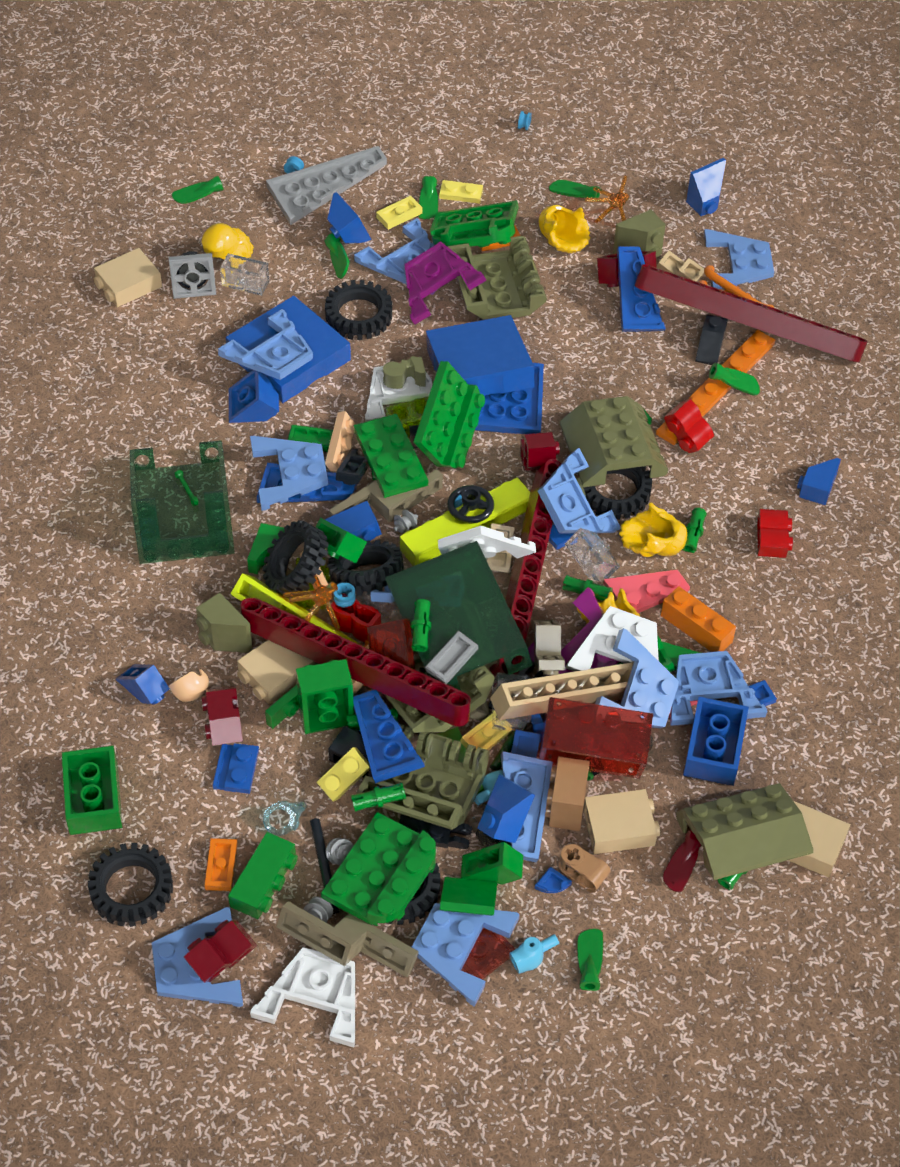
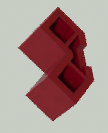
[597,251,657,287]
[520,432,560,471]
[201,685,243,746]
[183,920,258,983]

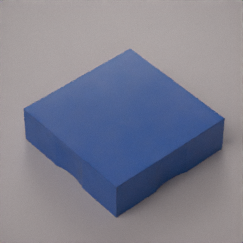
[226,296,351,403]
[426,315,535,396]

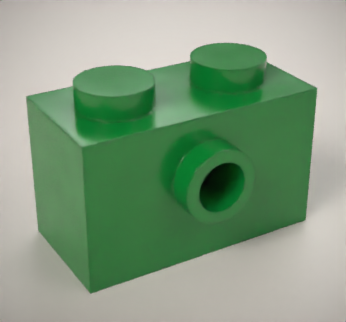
[316,517,367,563]

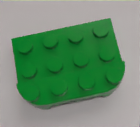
[430,200,519,247]
[413,361,485,468]
[321,812,436,926]

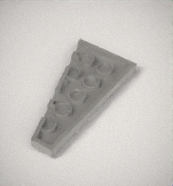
[266,146,387,225]

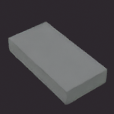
[425,631,479,684]

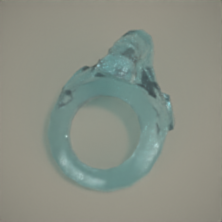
[263,801,307,836]

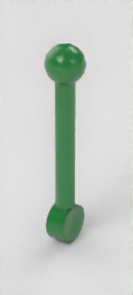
[174,470,198,506]

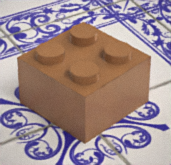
[545,757,590,831]

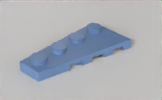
[501,751,553,862]

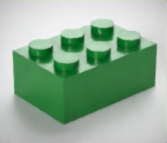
[296,659,354,734]
[62,746,123,835]

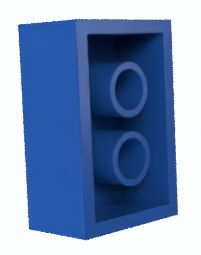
[683,697,749,786]

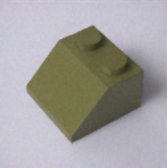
[613,210,666,258]
[196,593,253,653]

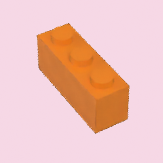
[661,586,736,652]

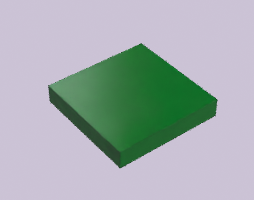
[440,877,498,916]

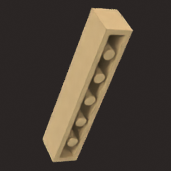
[490,662,633,721]

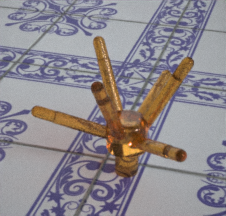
[584,175,629,223]
[283,575,340,631]

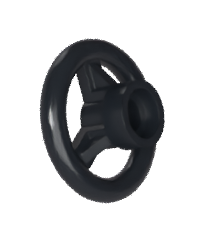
[447,485,494,523]

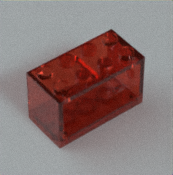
[538,697,653,779]

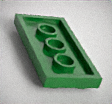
[353,413,428,498]

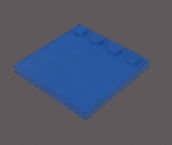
[475,363,544,434]

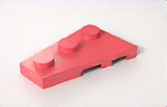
[603,570,690,613]

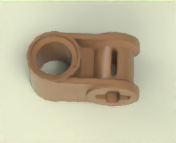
[558,844,611,893]

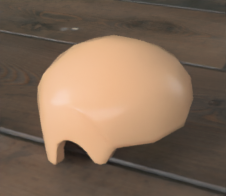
[169,669,209,702]

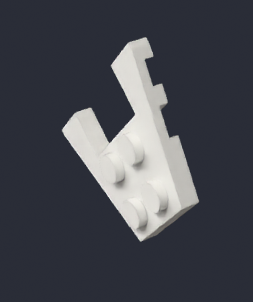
[365,366,433,422]
[438,526,536,576]
[566,606,658,672]
[250,947,355,1048]

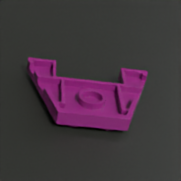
[404,242,486,325]
[522,587,619,674]

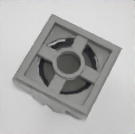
[169,251,216,299]

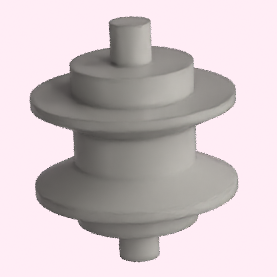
[393,509,418,533]
[326,838,354,865]
[303,897,333,923]

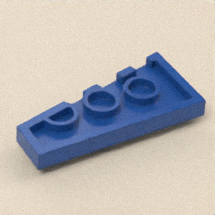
[617,247,666,332]
[256,462,357,503]
[353,690,425,783]

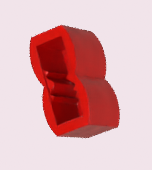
[664,399,714,453]
[757,509,793,558]
[330,593,381,643]

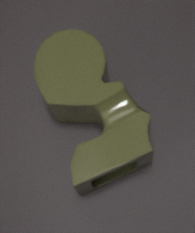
[383,356,426,389]

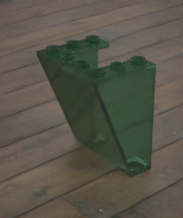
[129,440,235,564]
[385,541,532,691]

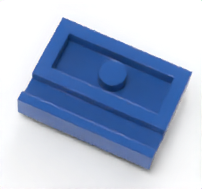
[213,743,259,794]

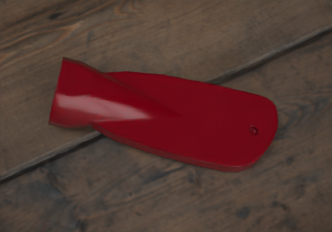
[663,830,702,892]

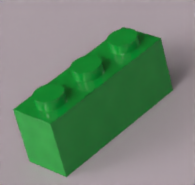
[228,832,298,919]

